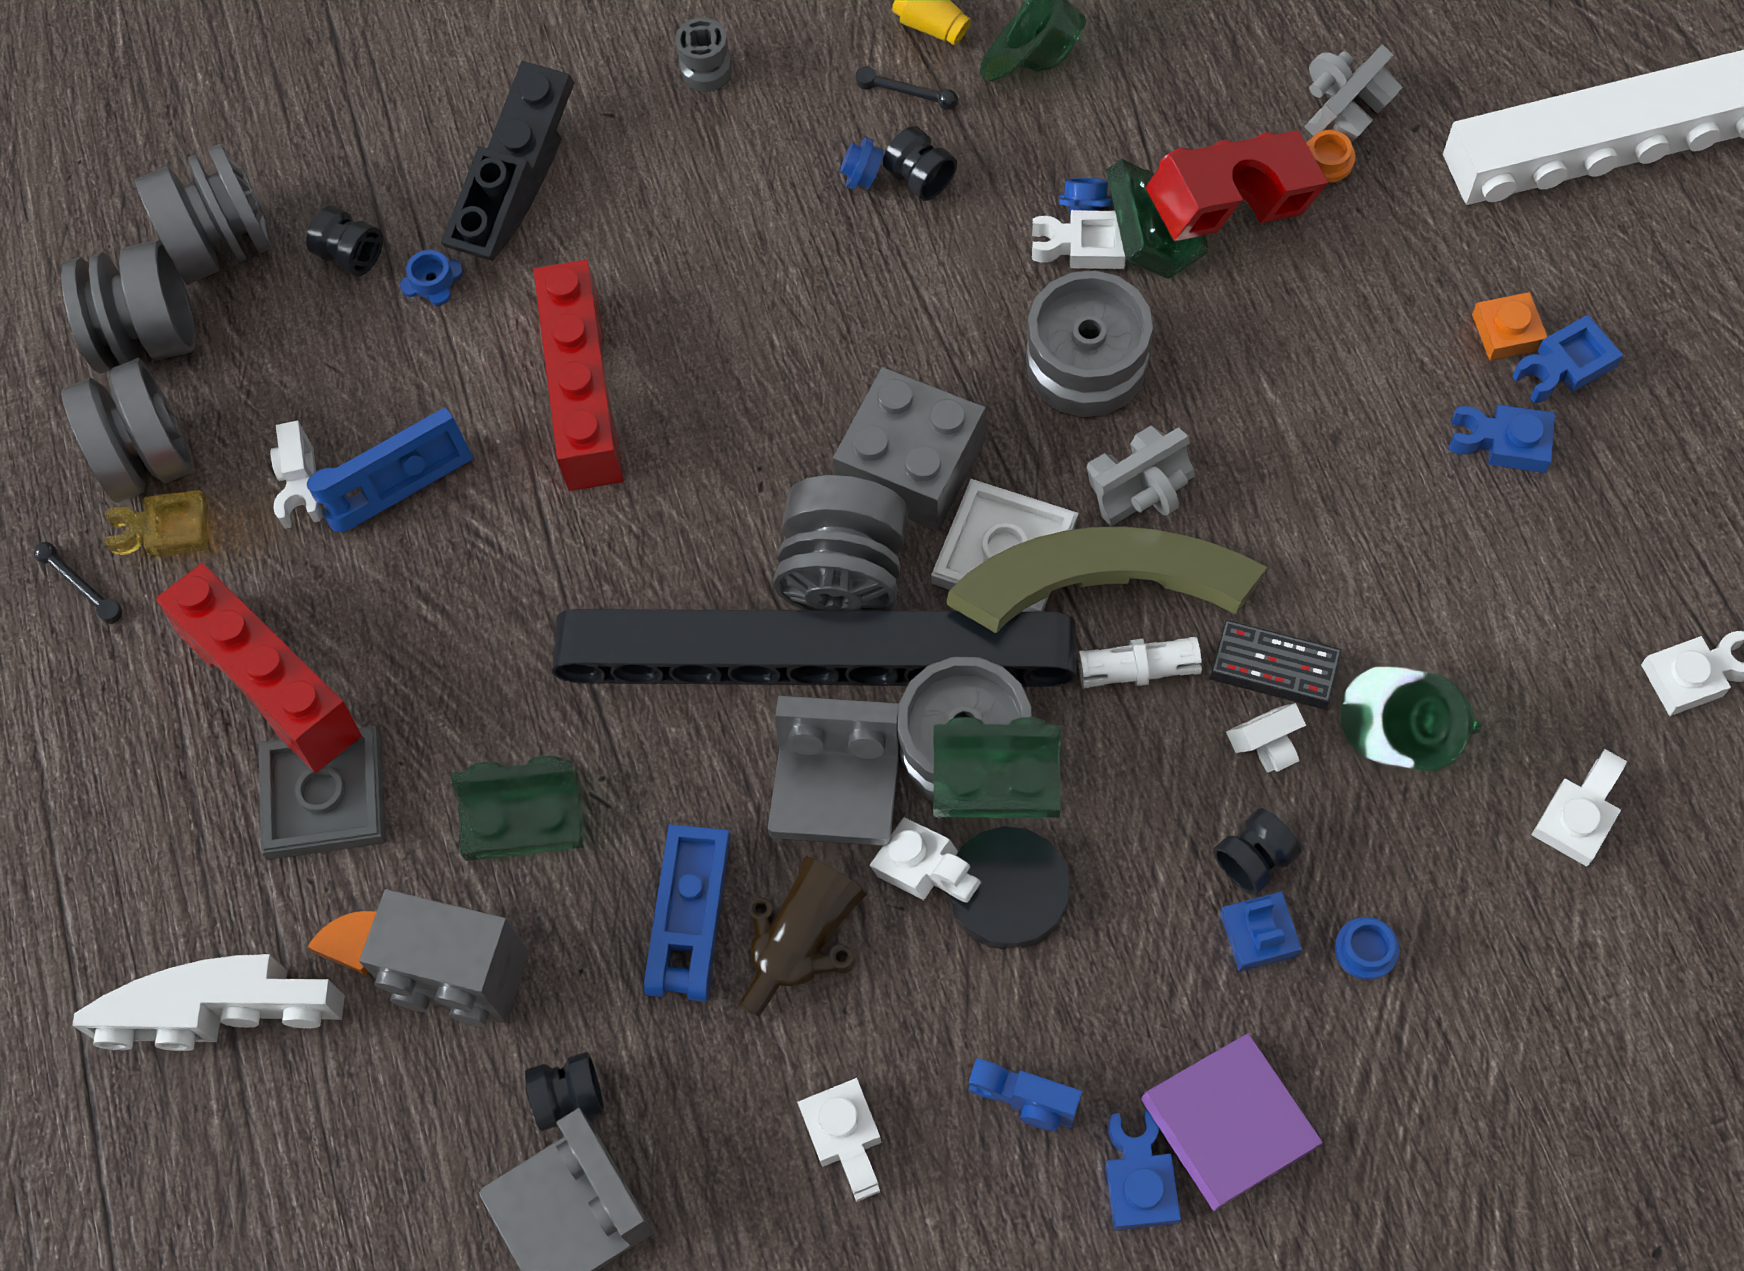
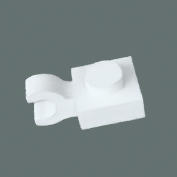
[270,420,323,529]
[1531,749,1627,867]
[869,817,981,903]
[797,1078,882,1202]

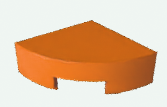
[308,911,376,976]

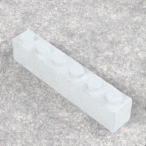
[1443,50,1744,205]

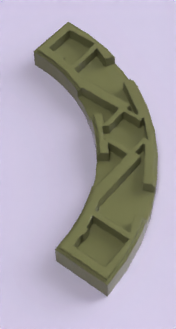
[946,527,1267,633]

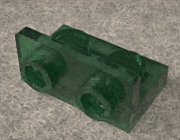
[1106,159,1209,279]
[933,717,1061,818]
[451,756,584,861]

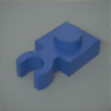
[1512,314,1623,403]
[1449,405,1555,473]
[968,1058,1082,1131]
[1105,1110,1181,1231]

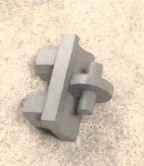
[1304,44,1403,143]
[1087,425,1195,526]

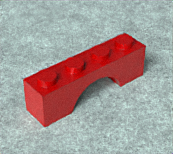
[533,259,624,491]
[155,563,362,774]

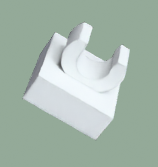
[1226,703,1306,773]

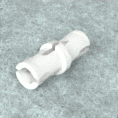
[1078,637,1202,688]

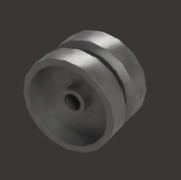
[1026,270,1153,417]
[61,358,193,503]
[898,657,1031,810]

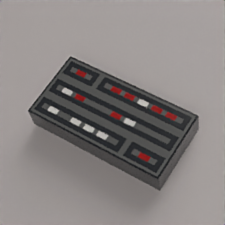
[1210,619,1342,710]

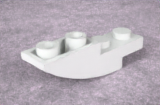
[72,954,345,1051]

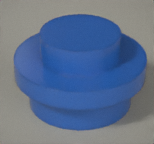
[840,137,884,190]
[1335,917,1400,980]

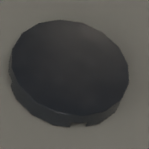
[948,826,1070,949]

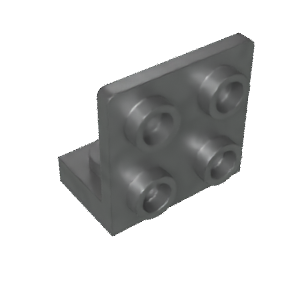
[768,696,900,846]
[479,1108,654,1271]

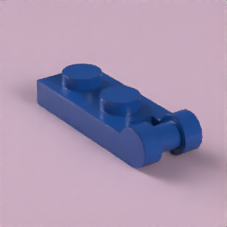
[306,407,474,532]
[644,824,731,1002]

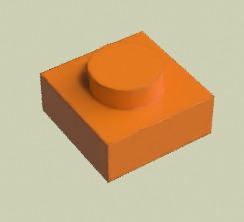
[1472,292,1548,361]

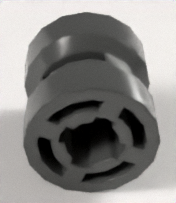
[675,17,732,92]

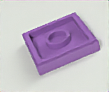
[1141,1033,1323,1211]

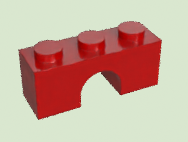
[1145,130,1328,241]

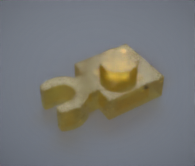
[104,490,208,557]

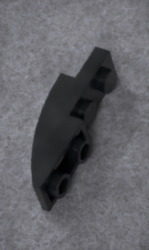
[441,61,575,261]

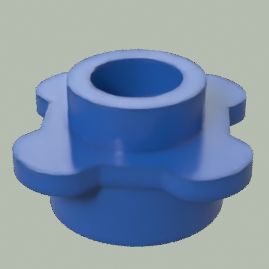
[1059,178,1113,214]
[400,250,463,306]

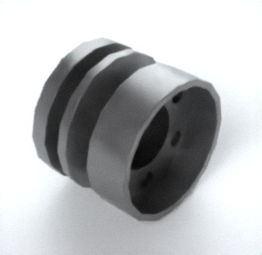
[134,143,272,285]
[61,239,195,374]
[773,475,908,611]

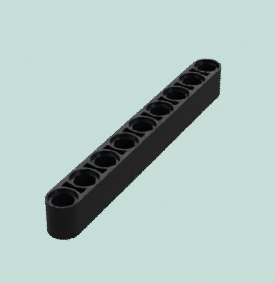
[552,609,1076,687]

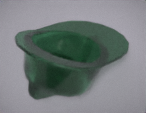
[980,0,1086,82]
[1340,667,1482,771]

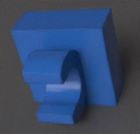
[1220,891,1302,972]

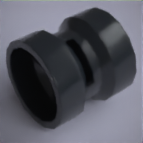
[883,126,957,201]
[306,205,383,276]
[1213,808,1302,895]
[525,1051,604,1131]

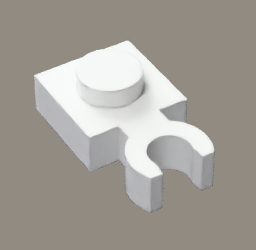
[1032,210,1126,269]
[1641,631,1744,716]

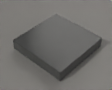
[259,725,386,860]

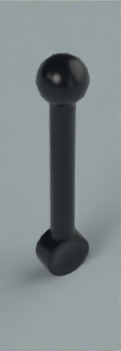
[855,66,958,110]
[34,542,123,624]

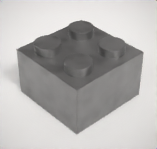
[833,367,985,532]
[359,889,529,1027]

